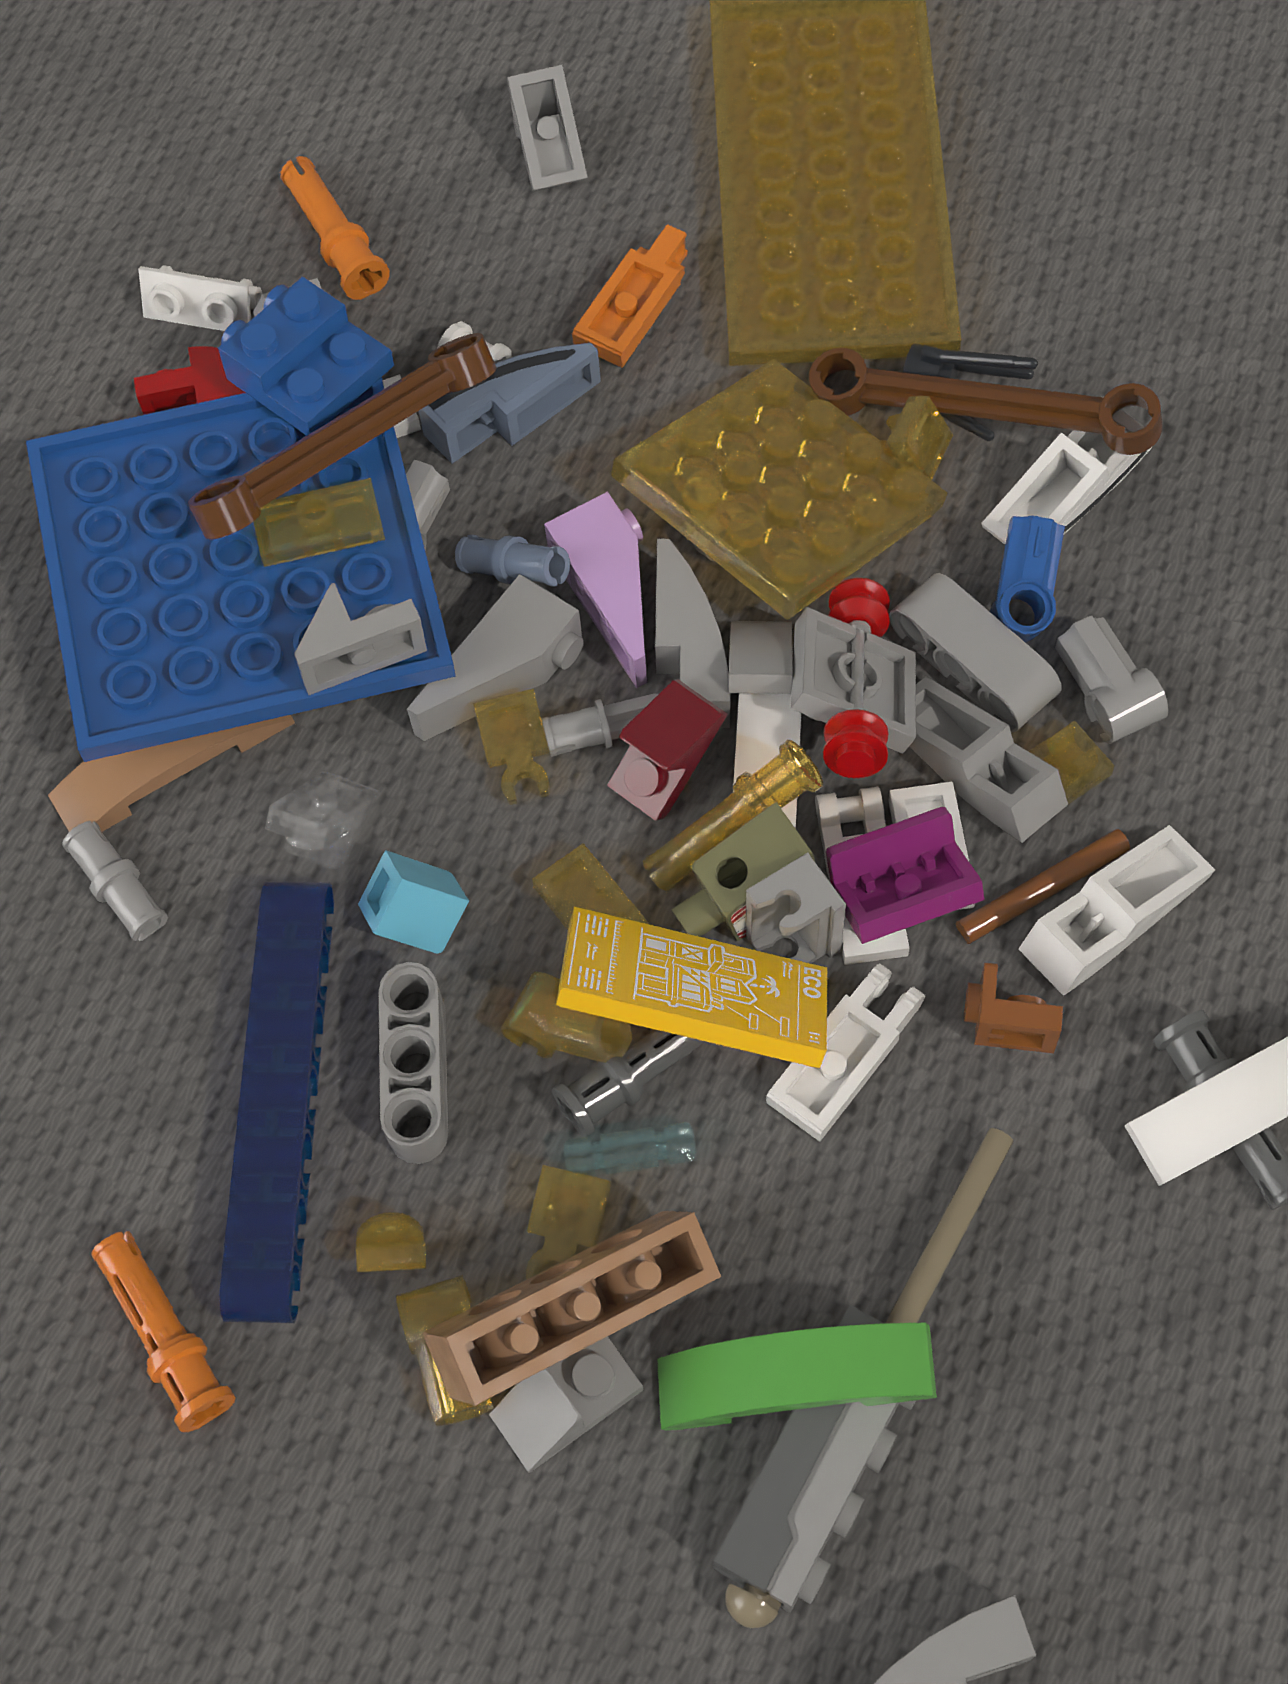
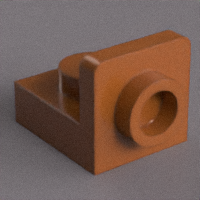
[964,962,1063,1053]

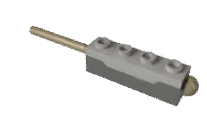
[713,1128,1014,1628]

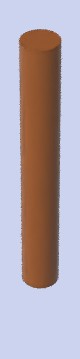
[956,829,1130,944]

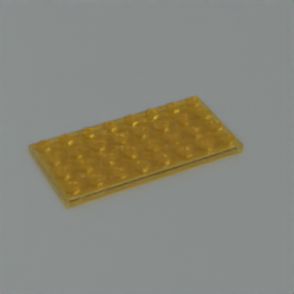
[710,0,962,366]

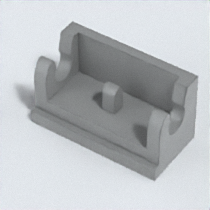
[746,853,846,964]

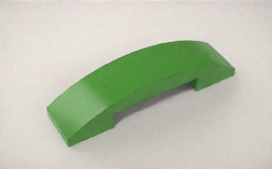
[657,1323,937,1431]

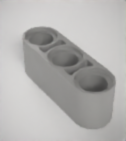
[889,573,1062,732]
[379,962,448,1164]

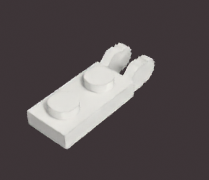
[766,963,925,1142]

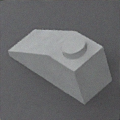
[407,574,583,741]

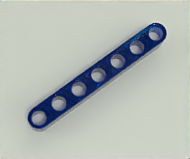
[220,882,334,1323]

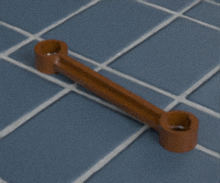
[188,333,497,539]
[809,348,1163,455]

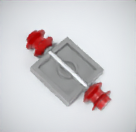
[791,578,916,778]

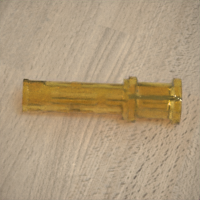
[643,740,823,892]

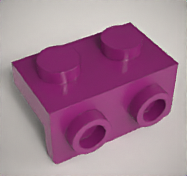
[825,807,984,944]

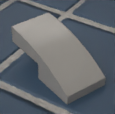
[729,621,792,694]

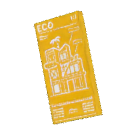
[556,906,827,1068]

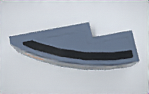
[418,343,601,464]

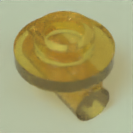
[356,1212,426,1272]

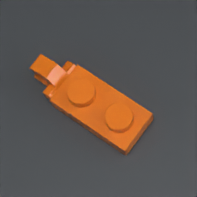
[572,224,688,368]

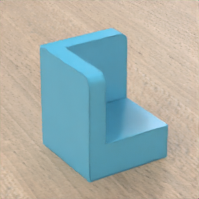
[358,850,469,954]

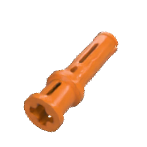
[280,156,390,300]
[92,1231,236,1432]

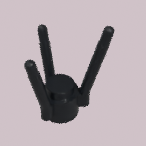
[903,343,1038,441]

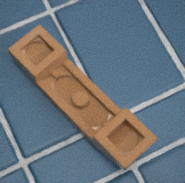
[48,715,295,832]

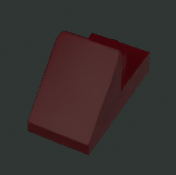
[607,679,728,821]

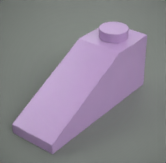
[544,492,647,688]

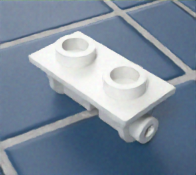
[138,265,262,331]

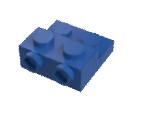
[218,277,394,436]

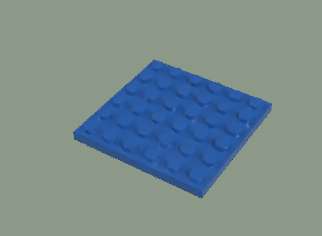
[26,377,456,762]

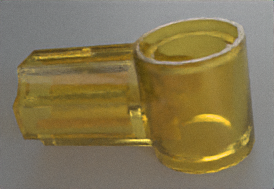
[500,972,633,1063]
[396,1275,494,1427]

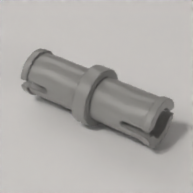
[62,821,168,941]

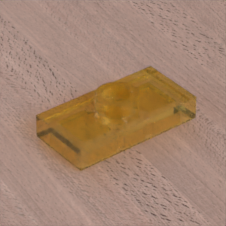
[254,478,385,567]
[532,843,650,930]

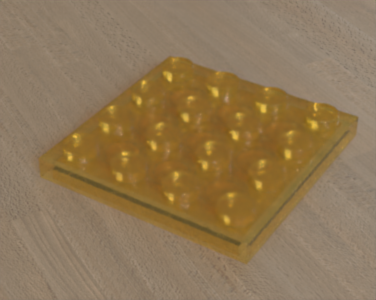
[611,359,948,620]

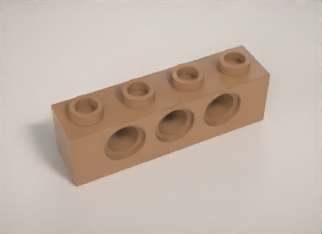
[422,1211,721,1405]

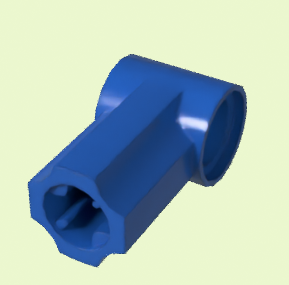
[989,515,1065,643]

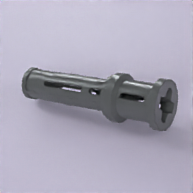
[1153,1010,1288,1210]
[552,1029,706,1138]

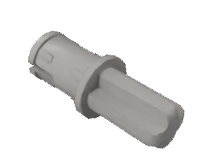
[542,693,658,757]

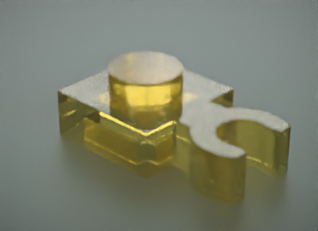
[473,688,550,805]
[526,1165,611,1280]

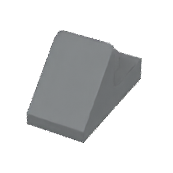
[507,65,588,192]
[295,583,427,695]
[489,1336,643,1473]

